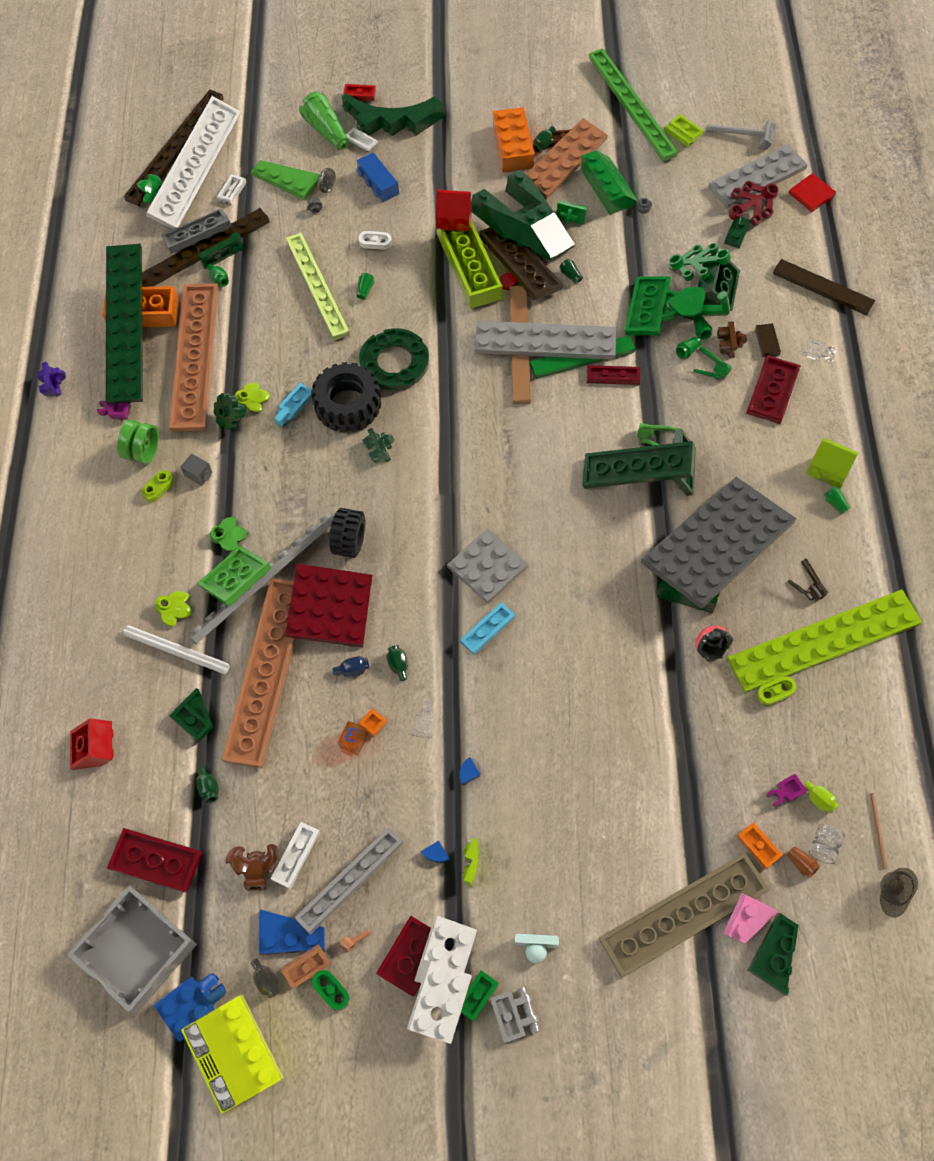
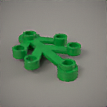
[668,243,731,281]

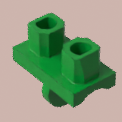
[556,201,587,225]

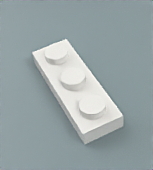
[271,822,320,889]

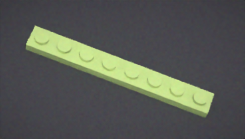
[286,233,350,341]

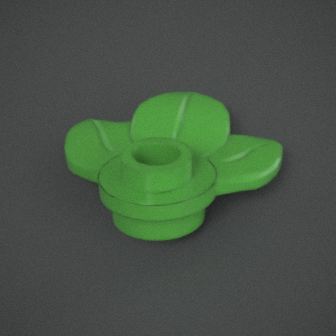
[210,517,248,551]

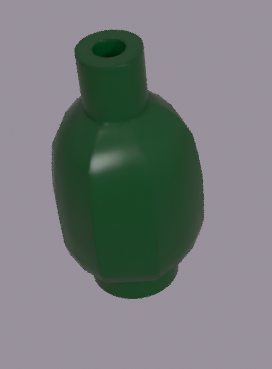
[533,126,556,152]
[386,645,408,681]
[196,767,219,803]

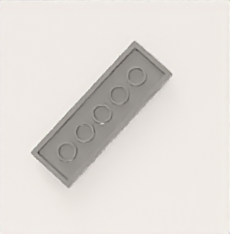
[708,144,808,209]

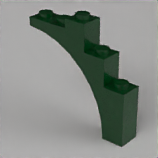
[342,93,445,136]

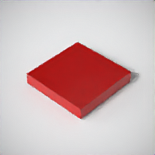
[789,173,836,212]

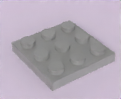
[447,528,528,604]

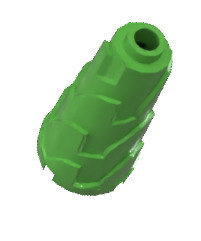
[299,91,349,150]

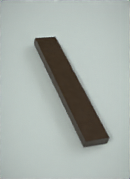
[773,259,875,316]

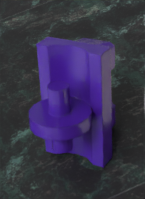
[36,362,66,397]

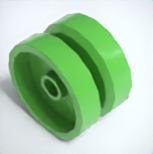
[117,419,159,464]

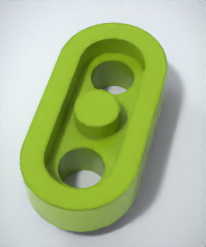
[141,470,174,502]
[757,676,796,706]

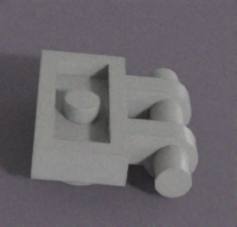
[490,986,540,1044]

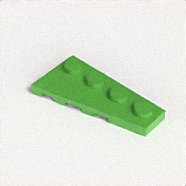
[251,160,323,200]

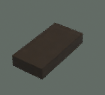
[755,323,781,357]

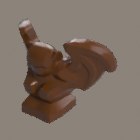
[226,844,280,891]

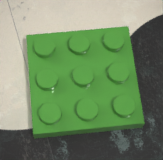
[198,546,272,606]

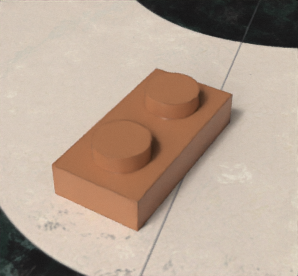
[280,944,331,989]

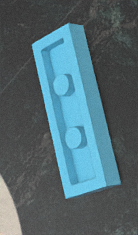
[460,602,515,655]

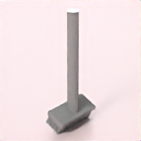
[706,120,776,150]

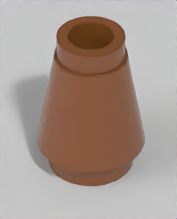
[787,846,820,878]

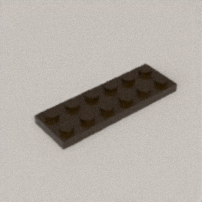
[479,227,563,301]

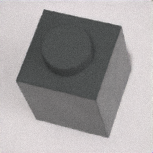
[180,453,213,486]

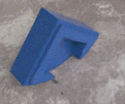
[460,757,480,786]
[421,841,450,863]

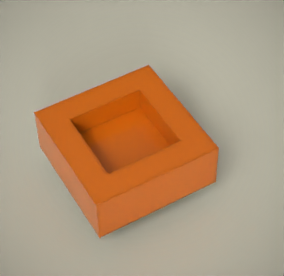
[359,708,388,738]

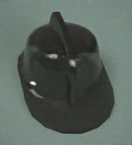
[880,867,918,918]

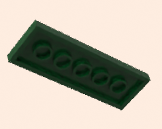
[582,441,695,489]

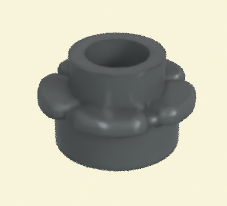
[307,198,323,213]
[636,198,652,214]

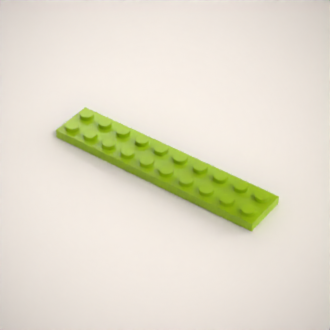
[726,589,922,694]

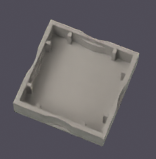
[67,885,197,1015]

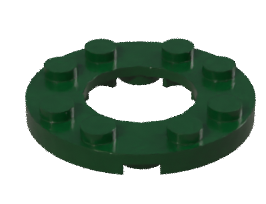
[359,328,429,390]

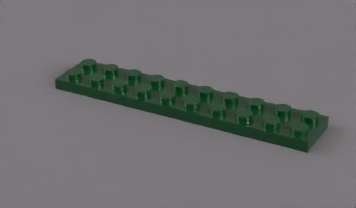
[105,243,143,405]

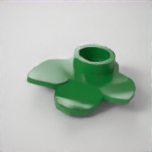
[137,174,163,204]

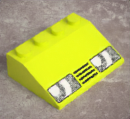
[181,994,283,1114]

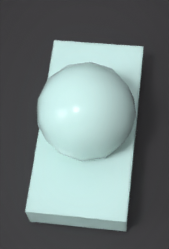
[514,934,559,963]

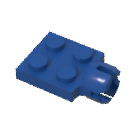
[153,973,226,1042]

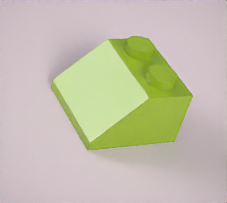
[806,437,859,489]

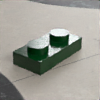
[724,217,752,249]

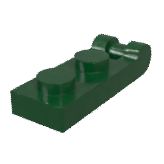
[198,232,243,269]

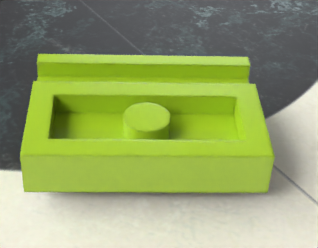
[664,114,704,147]

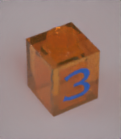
[338,721,368,756]

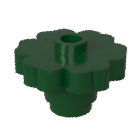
[213,393,246,430]

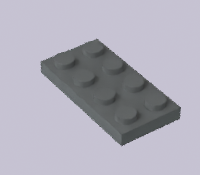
[161,208,232,254]

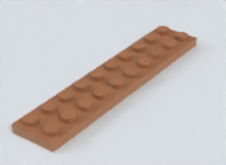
[169,284,219,432]
[222,578,296,769]

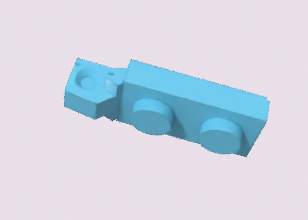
[274,383,312,427]

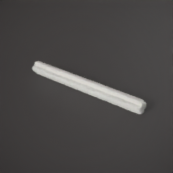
[123,625,230,674]

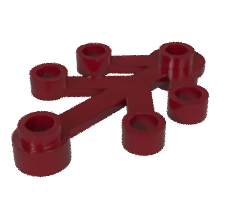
[728,181,779,226]

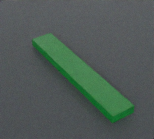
[530,335,635,379]

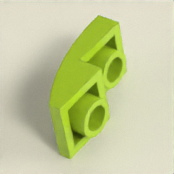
[462,837,479,888]

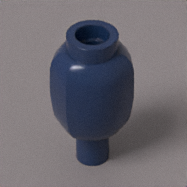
[333,656,369,677]

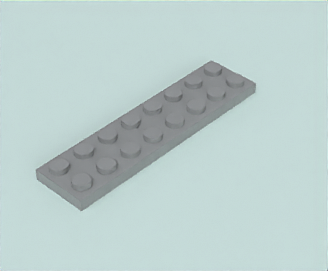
[475,321,616,360]

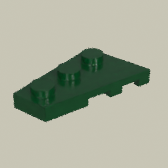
[747,913,799,996]

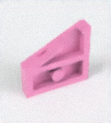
[724,893,778,943]

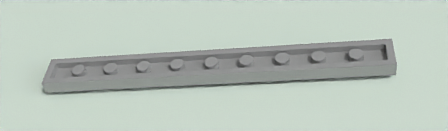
[188,513,335,644]

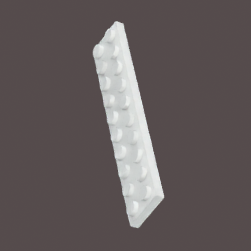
[146,96,241,229]

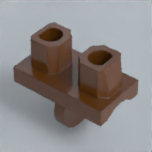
[717,321,747,358]

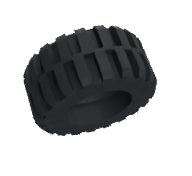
[311,362,381,432]

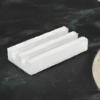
[216,174,246,205]

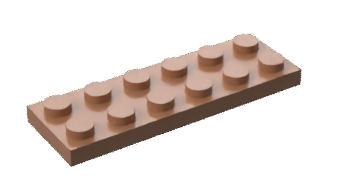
[526,118,608,199]

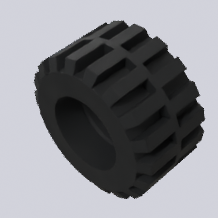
[329,508,366,558]

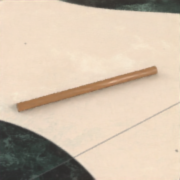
[870,793,887,869]

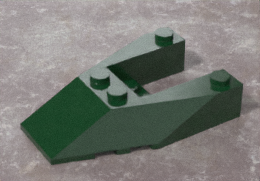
[471,170,575,260]

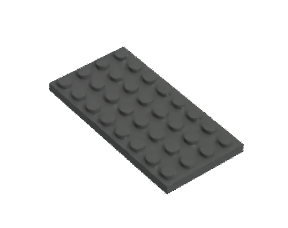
[641,477,796,609]

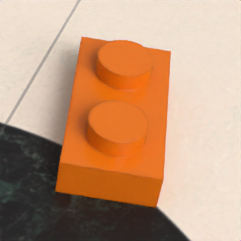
[737,822,783,870]

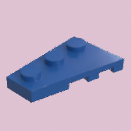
[259,909,325,955]

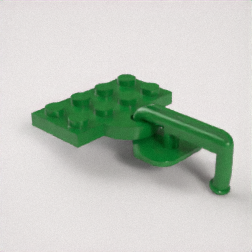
[624,276,730,335]

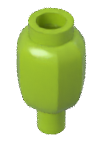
[803,780,839,814]

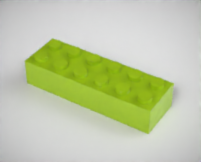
[436,220,502,309]

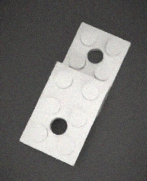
[407,916,477,1044]

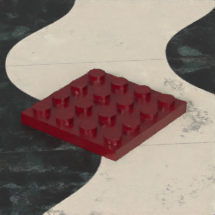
[285,564,373,648]

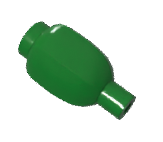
[207,264,229,287]

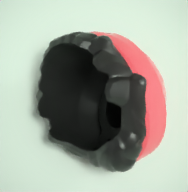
[695,626,734,662]

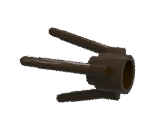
[788,558,829,602]

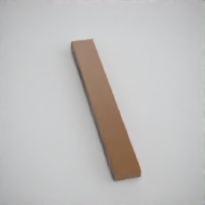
[510,286,531,404]

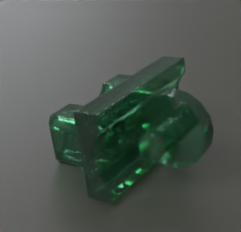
[362,428,394,463]

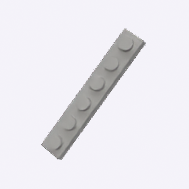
[295,827,403,935]

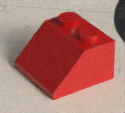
[435,190,472,231]
[70,718,114,770]

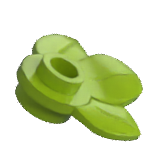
[235,382,270,412]
[154,591,192,627]

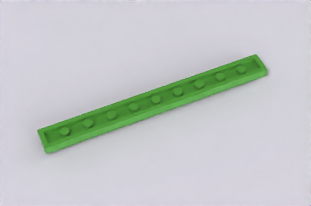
[589,48,678,162]

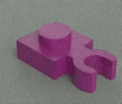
[97,401,131,420]
[766,774,807,807]

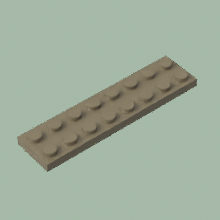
[599,853,769,978]

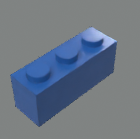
[356,152,399,202]

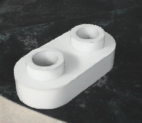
[358,231,392,250]

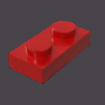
[343,84,376,101]

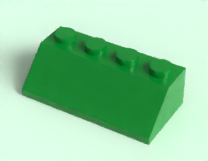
[581,150,637,215]

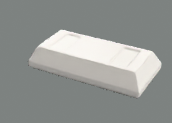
[346,128,378,152]

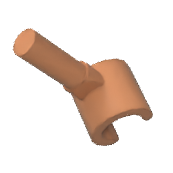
[340,930,370,952]

